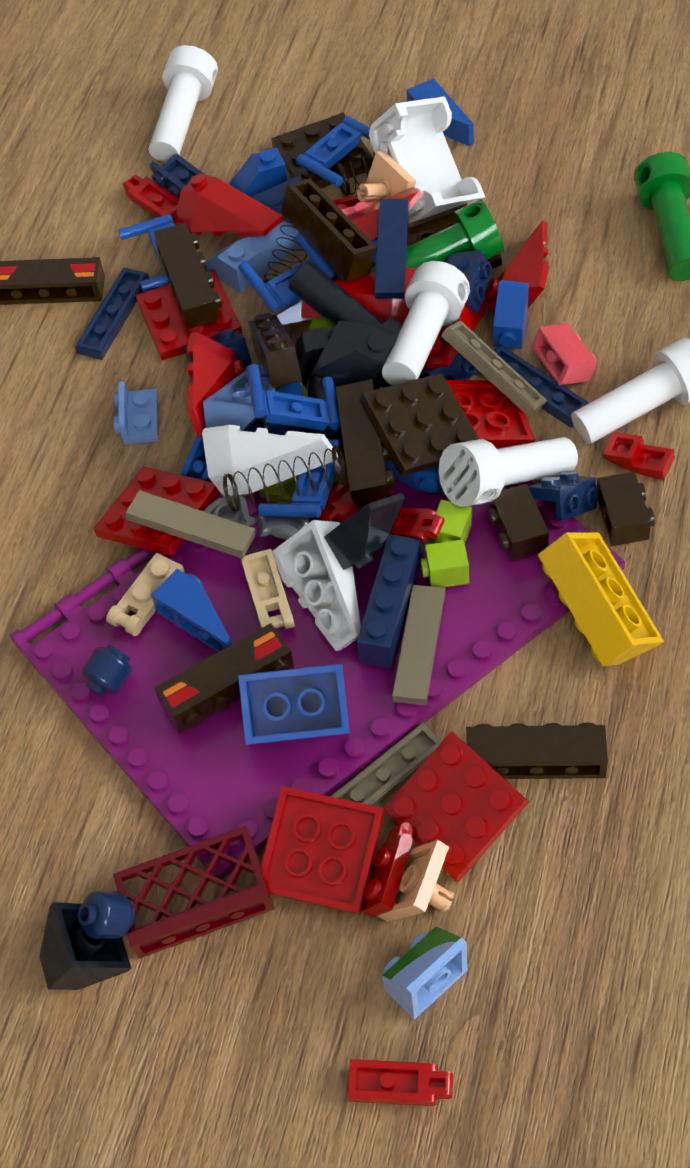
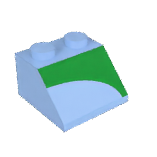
[382,927,468,1020]

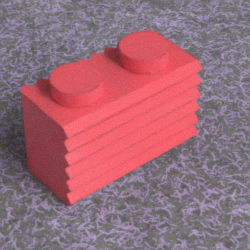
[532,322,598,385]

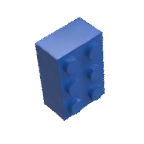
[238,664,350,745]

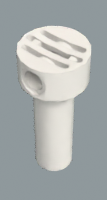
[148,45,218,163]
[382,261,470,386]
[571,337,690,445]
[438,437,578,507]

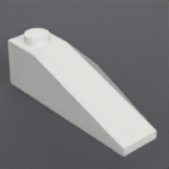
[202,425,338,497]
[272,520,361,651]

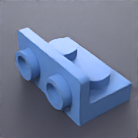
[114,381,159,445]

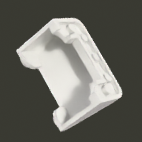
[369,97,485,224]

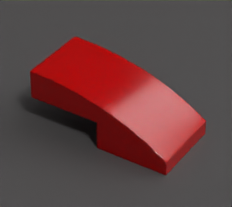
[603,432,675,480]

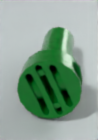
[634,152,690,281]
[370,199,504,272]

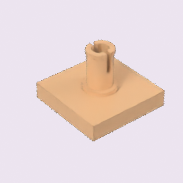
[357,151,417,204]
[378,840,454,922]

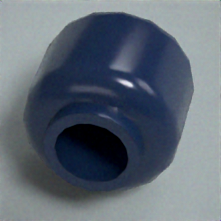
[82,645,132,696]
[78,891,135,939]

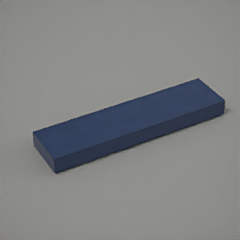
[375,199,409,299]
[75,267,149,360]
[494,345,589,428]

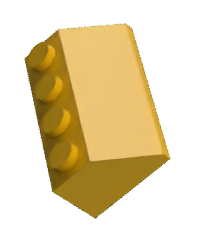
[538,532,664,666]

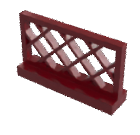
[113,825,275,959]

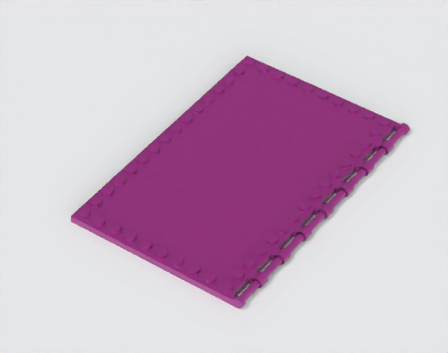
[9,385,625,880]

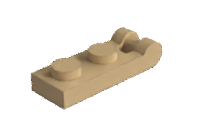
[241,549,295,630]
[106,553,184,636]

